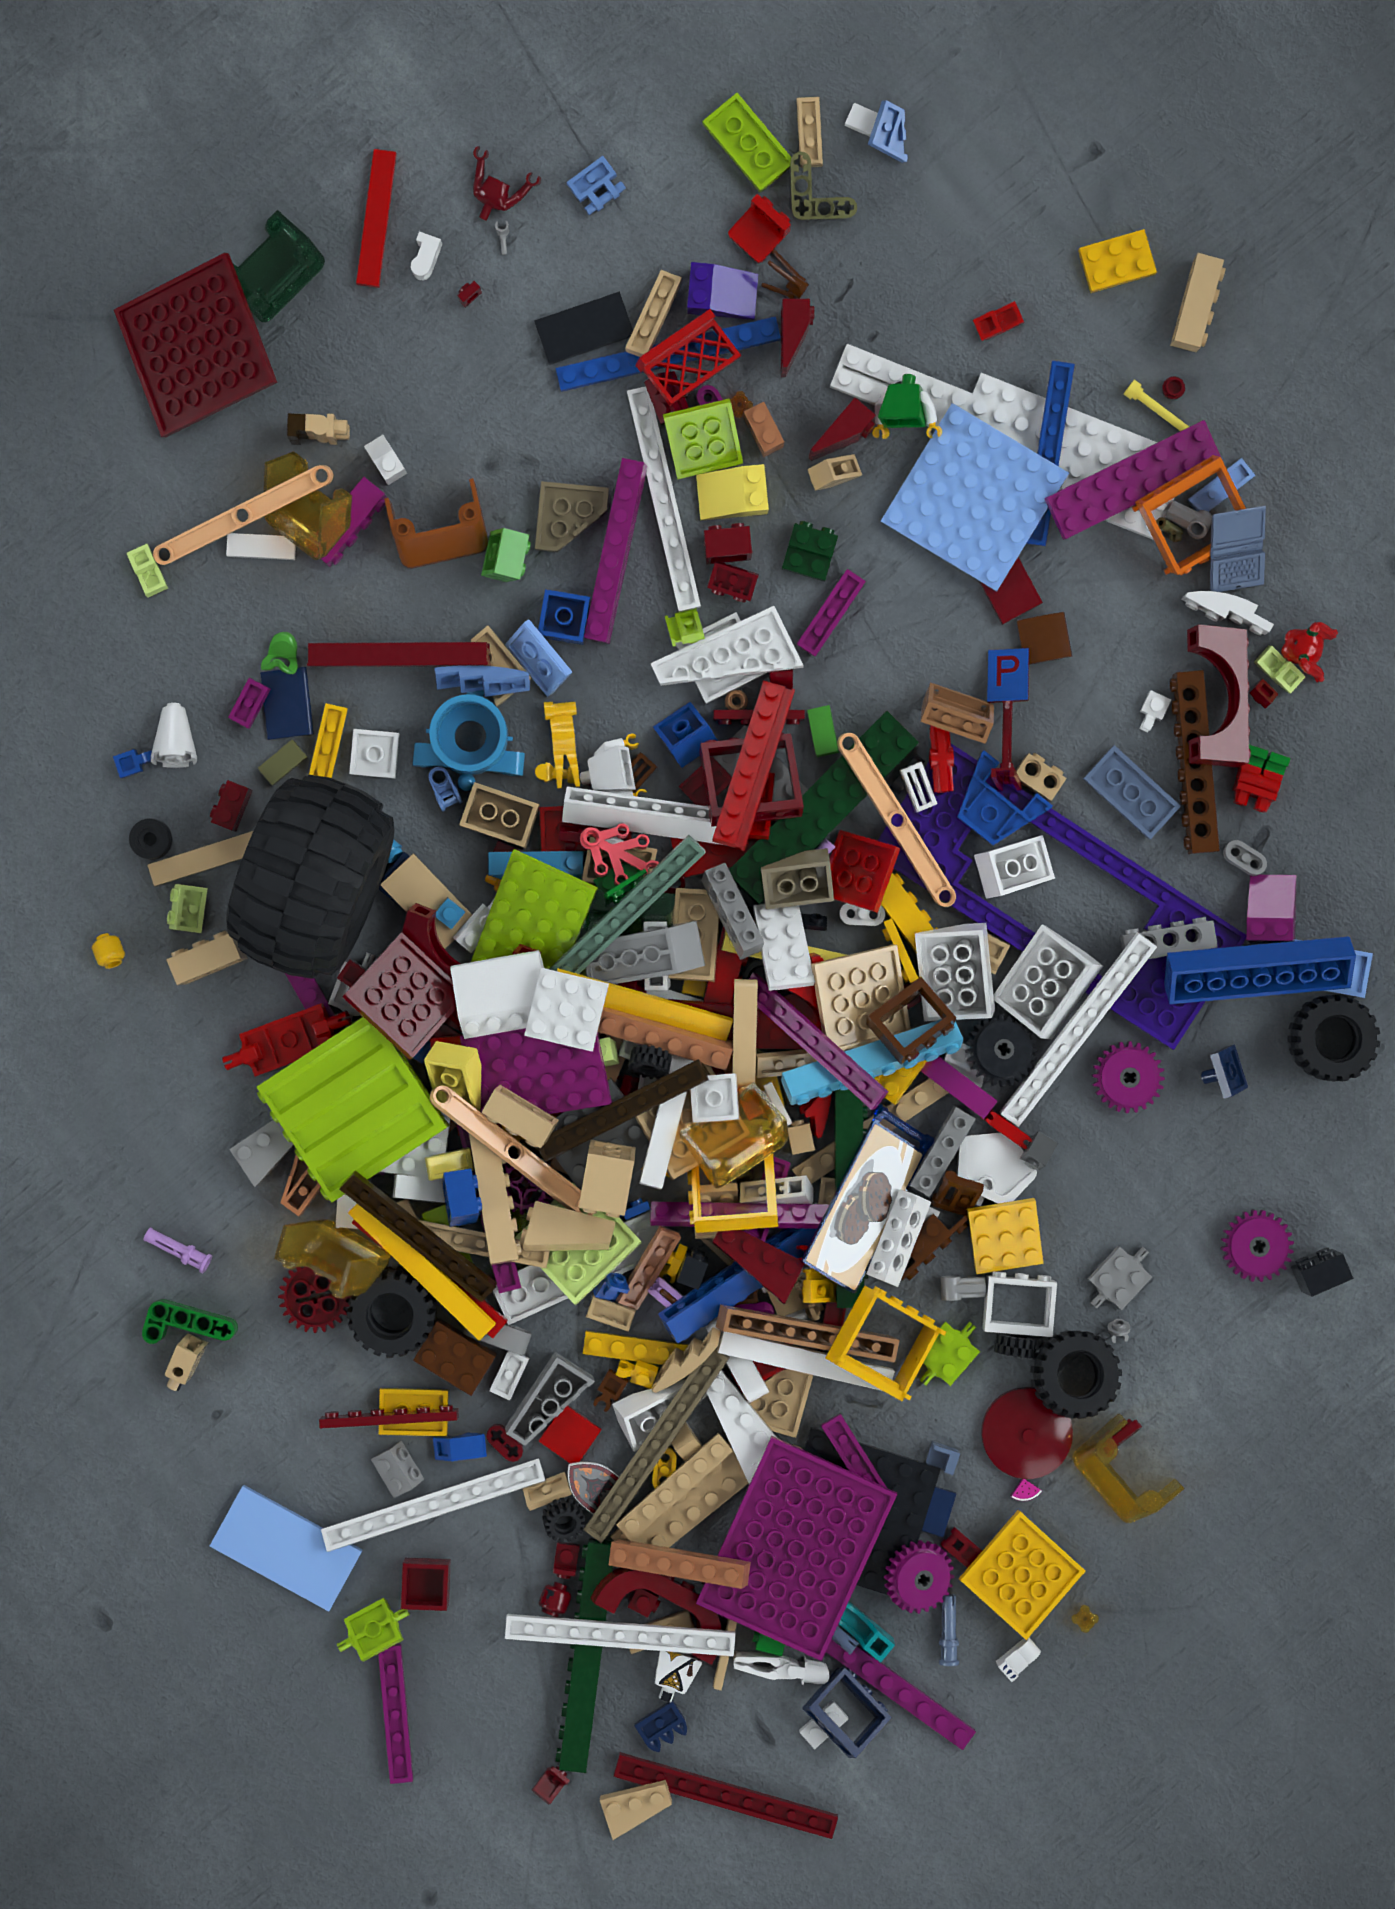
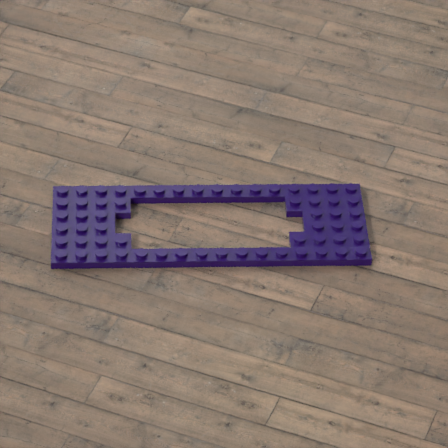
[877,744,1246,1050]

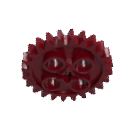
[278,1258,352,1333]

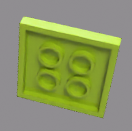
[663,398,743,480]

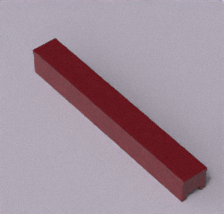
[307,642,491,668]

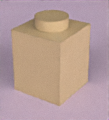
[787,1119,815,1155]

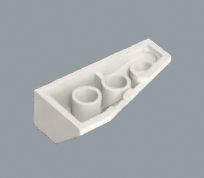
[612,1379,707,1452]

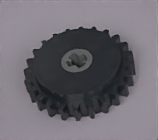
[965,1014,1038,1087]

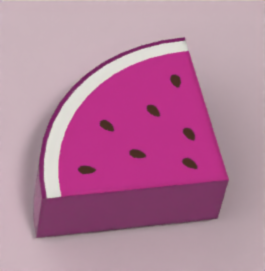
[1010,1479,1042,1501]

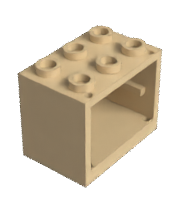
[579,1140,636,1218]

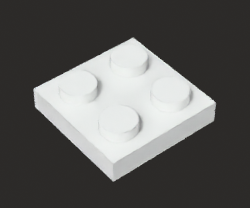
[349,729,400,779]
[691,1073,740,1123]

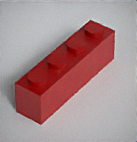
[703,926,748,1004]

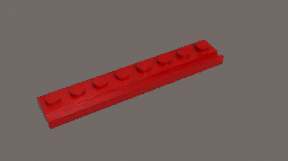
[712,680,795,851]

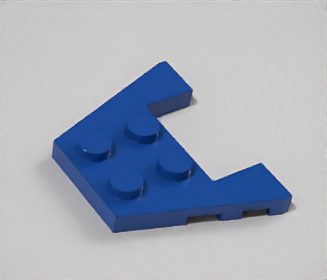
[957,750,1053,846]

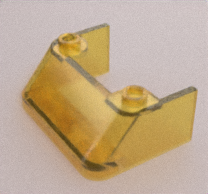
[1072,1413,1185,1523]

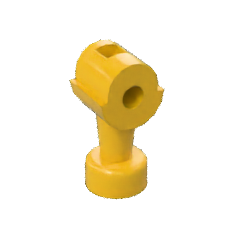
[535,762,575,784]

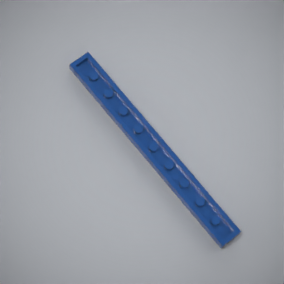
[556,316,781,392]

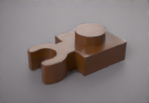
[593,1369,629,1412]

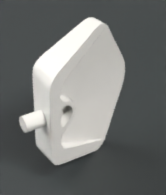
[956,1133,1037,1206]

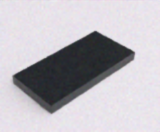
[534,291,633,365]

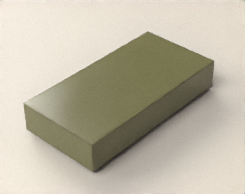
[258,739,308,786]

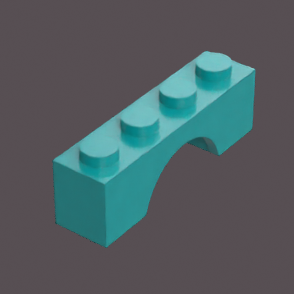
[839,1601,895,1663]

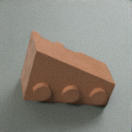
[280,1155,322,1216]

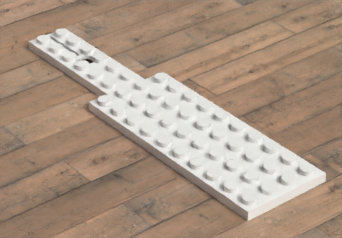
[830,344,1175,540]

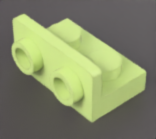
[167,884,208,933]

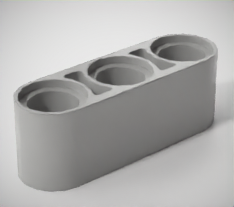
[463,1323,532,1355]

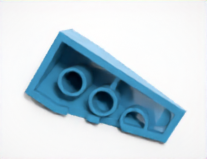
[488,851,583,880]

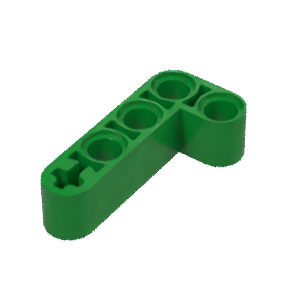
[142,1299,238,1344]

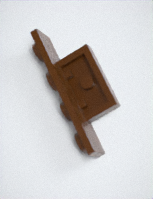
[901,1214,969,1281]

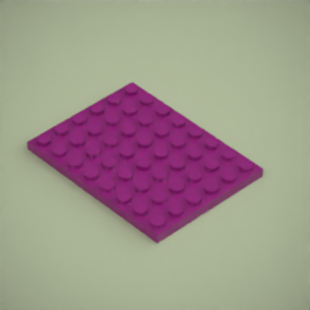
[696,1436,897,1661]

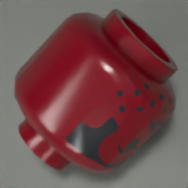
[539,1581,571,1618]

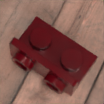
[707,561,759,603]

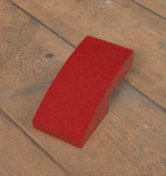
[973,301,1025,341]

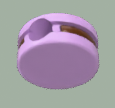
[648,1277,684,1308]

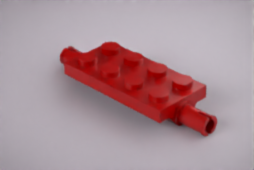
[222,1003,352,1077]

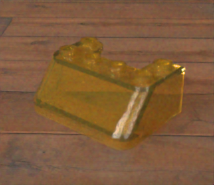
[264,451,352,560]
[274,1219,391,1298]

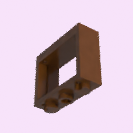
[866,977,956,1065]

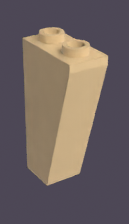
[520,1201,615,1251]

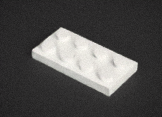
[753,904,815,991]

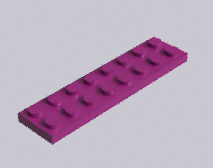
[1044,420,1221,540]

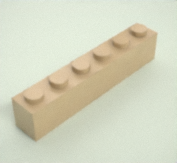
[469,1133,522,1265]

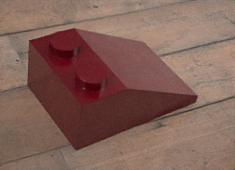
[781,299,814,377]
[808,398,876,461]

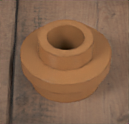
[725,690,748,710]

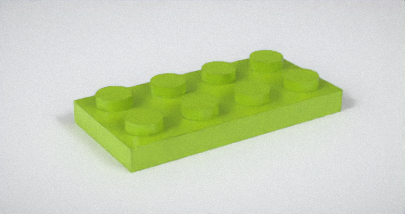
[702,93,795,193]

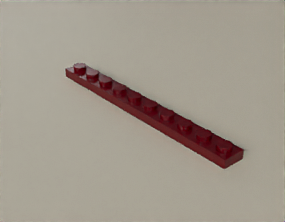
[613,1752,838,1839]

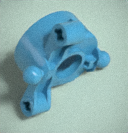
[412,690,525,791]

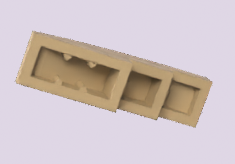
[652,1327,721,1393]

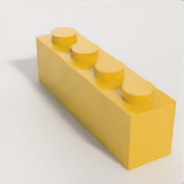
[881,872,938,954]

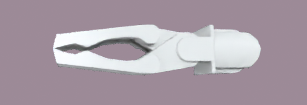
[733,1651,829,1685]

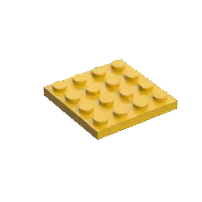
[959,1510,1085,1640]

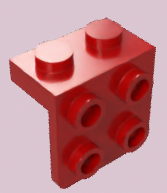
[728,194,791,263]

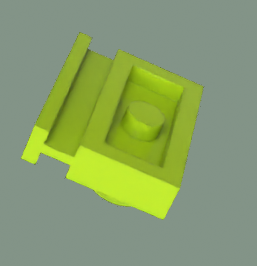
[665,608,705,647]

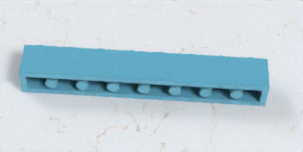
[781,1019,963,1105]

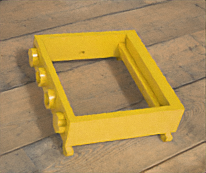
[825,1286,946,1401]

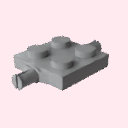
[1087,1246,1152,1310]

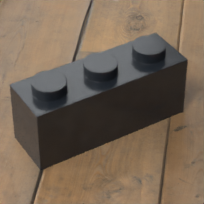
[677,1247,708,1290]

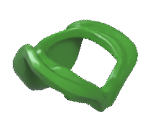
[261,632,298,674]

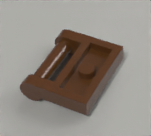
[930,1171,984,1217]

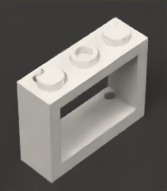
[982,1271,1057,1337]

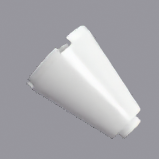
[151,703,197,768]

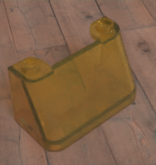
[680,1083,788,1189]

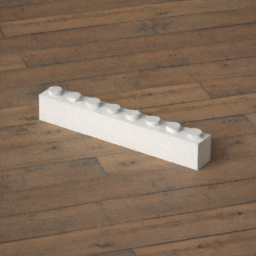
[562,787,723,845]

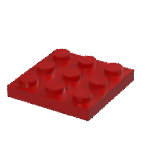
[830,830,900,913]

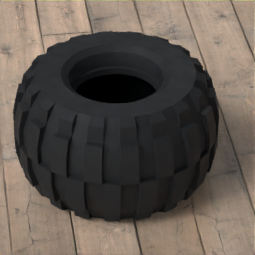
[226,774,395,979]

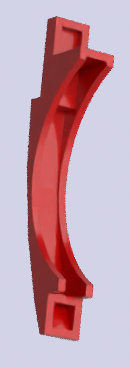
[787,953,833,1138]

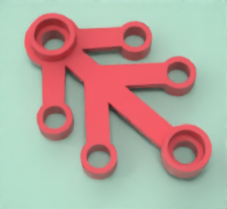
[580,823,659,886]

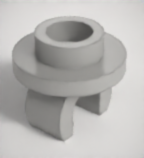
[1108,1319,1130,1343]

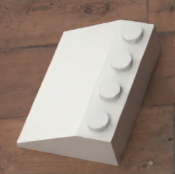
[915,923,995,1021]
[994,924,1103,1039]
[450,950,544,1039]

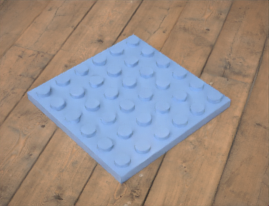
[881,403,1069,592]

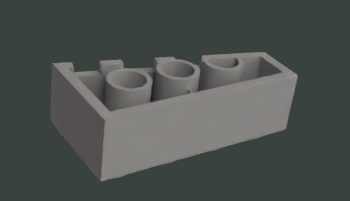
[229,1120,294,1187]
[505,1352,595,1446]

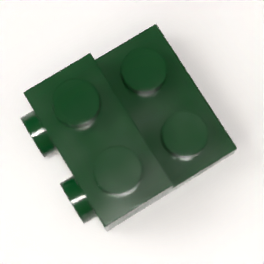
[782,521,838,582]

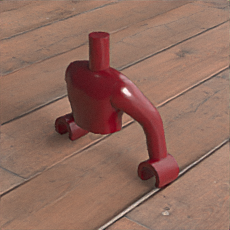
[473,146,541,221]

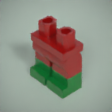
[1232,745,1291,813]

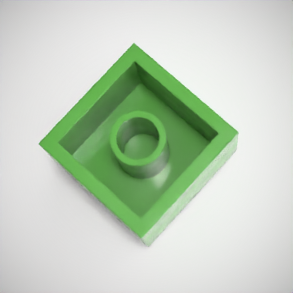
[481,528,530,582]

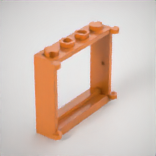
[1132,455,1246,576]

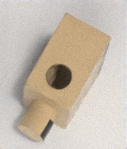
[165,1333,208,1391]

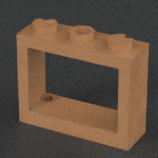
[921,682,994,744]

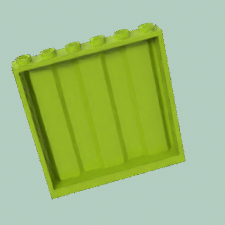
[257,1017,450,1203]

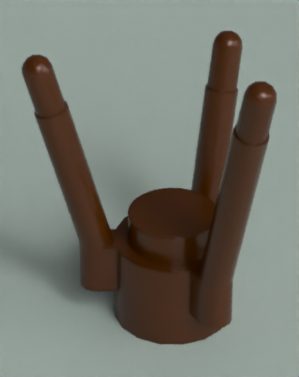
[761,249,809,299]

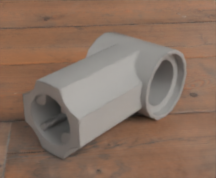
[1165,501,1212,539]
[940,1276,986,1301]

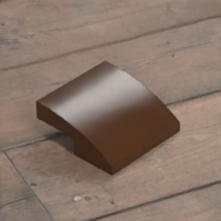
[1017,612,1073,665]

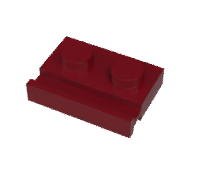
[679,756,732,806]

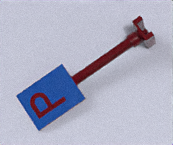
[987,648,1029,791]

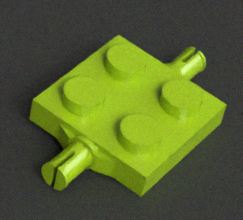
[919,1321,980,1386]
[337,1598,410,1662]

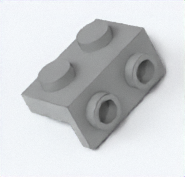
[371,1441,424,1498]

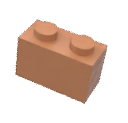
[743,402,784,457]

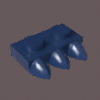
[634,1699,687,1752]

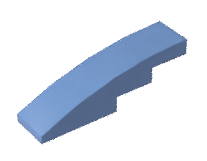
[435,665,530,697]

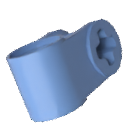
[428,767,463,812]

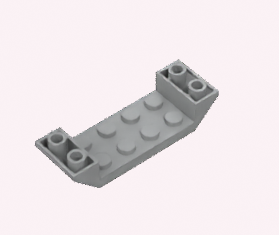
[576,921,705,984]

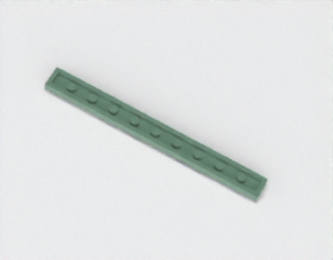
[549,835,705,974]

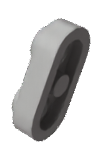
[1223,840,1267,876]

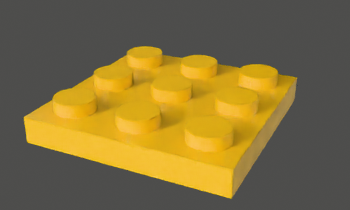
[967,1198,1044,1274]

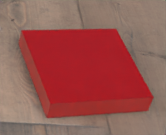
[539,1405,602,1464]

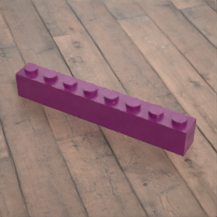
[584,458,648,644]

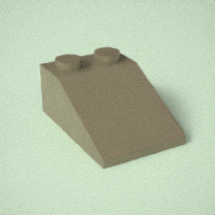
[761,848,834,910]

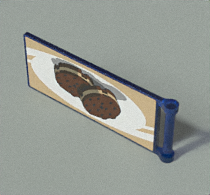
[801,1104,934,1293]

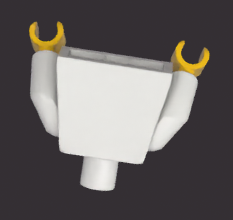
[580,733,647,797]

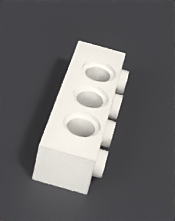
[866,1189,931,1287]

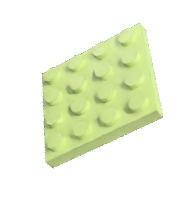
[515,1182,642,1305]

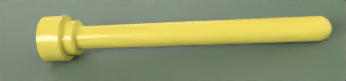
[1123,379,1189,431]

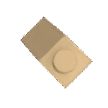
[807,454,862,491]

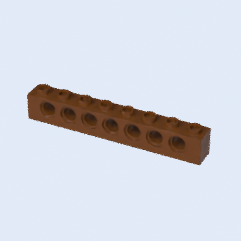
[1170,670,1220,854]

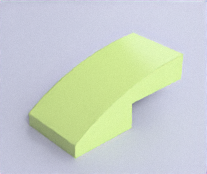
[127,544,168,598]
[1254,645,1305,694]

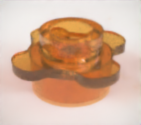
[730,391,753,418]

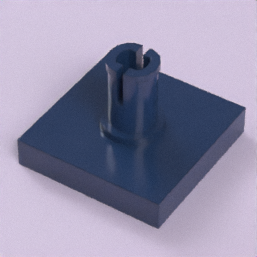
[1201,1044,1248,1099]

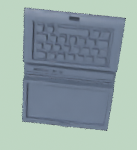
[1210,506,1266,592]

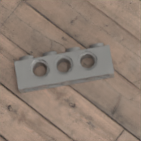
[701,863,764,960]
[1120,917,1218,959]
[908,1106,976,1197]

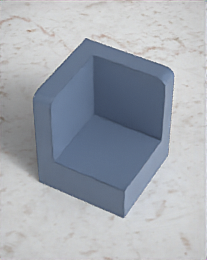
[926,1441,960,1475]

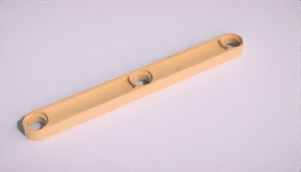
[153,465,333,565]
[837,733,956,907]
[430,1085,593,1215]

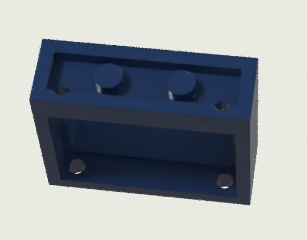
[802,1668,892,1758]

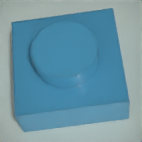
[436,897,465,930]

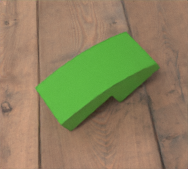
[807,705,839,757]

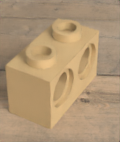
[1016,753,1067,802]

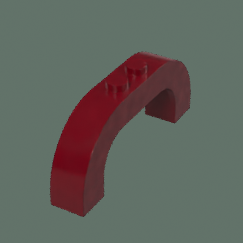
[590,1568,721,1665]

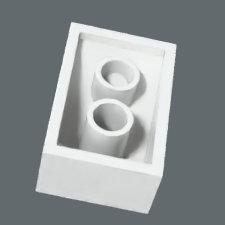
[974,835,1055,899]

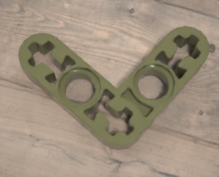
[790,151,857,220]

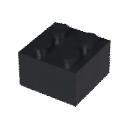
[1291,1248,1354,1297]

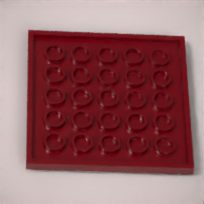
[114,252,278,438]

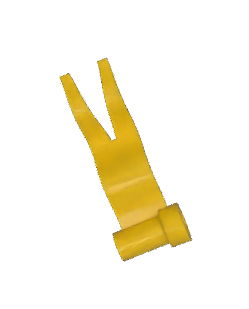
[543,701,580,789]

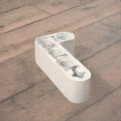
[705,1317,769,1403]

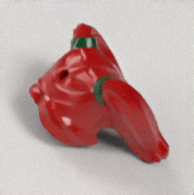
[1281,622,1338,682]

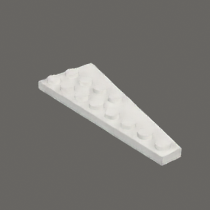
[707,1370,777,1484]

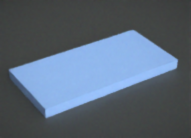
[210,1485,363,1611]

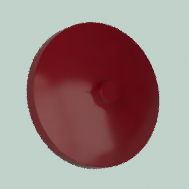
[981,1387,1073,1479]

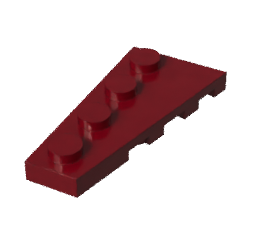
[712,1230,805,1304]

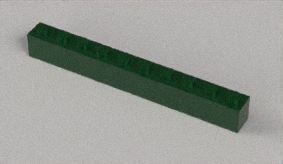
[834,1089,868,1308]
[555,1538,613,1773]

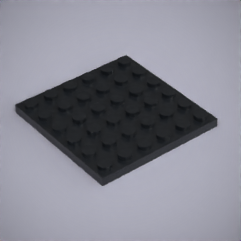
[804,1427,941,1595]

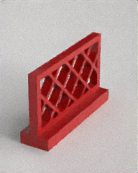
[635,309,741,406]

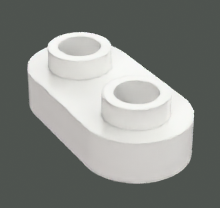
[839,903,885,926]

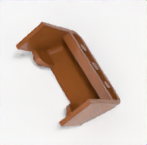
[384,478,489,569]

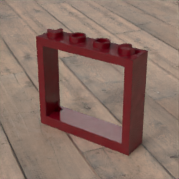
[700,733,804,827]

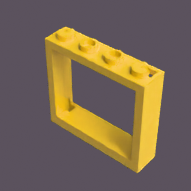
[687,1136,778,1233]

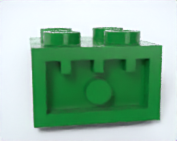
[593,861,647,904]

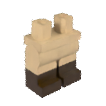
[287,413,350,445]

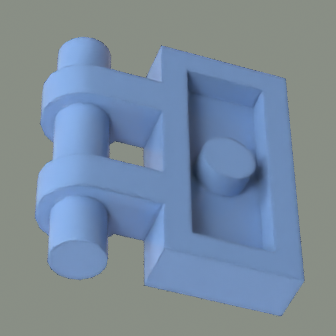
[566,156,626,215]

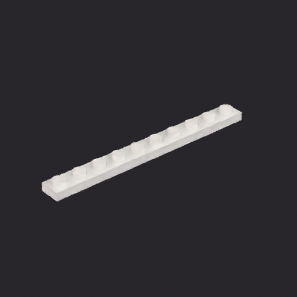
[627,386,701,612]
[1000,932,1157,1127]
[321,1458,546,1552]
[505,1614,735,1656]

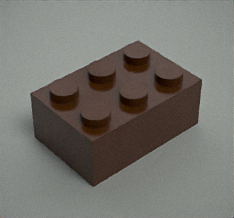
[413,1318,497,1396]

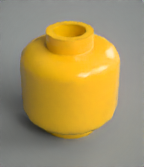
[92,933,125,969]

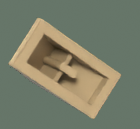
[671,1422,703,1462]

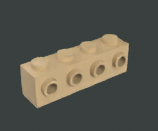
[1170,253,1226,352]

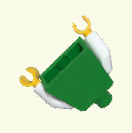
[872,374,942,439]

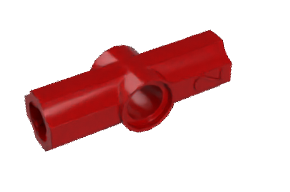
[929,725,954,793]

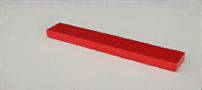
[356,149,397,288]

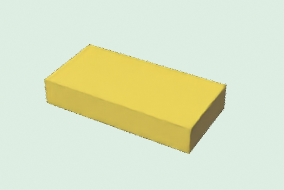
[425,1147,474,1181]

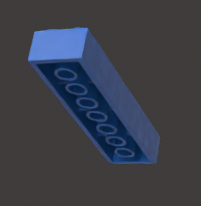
[1164,937,1356,1004]

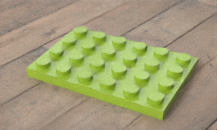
[471,849,598,969]

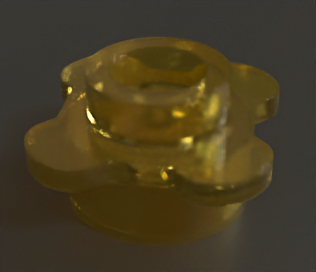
[1071,1605,1099,1633]

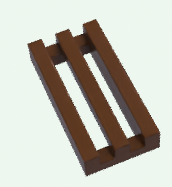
[631,752,658,793]

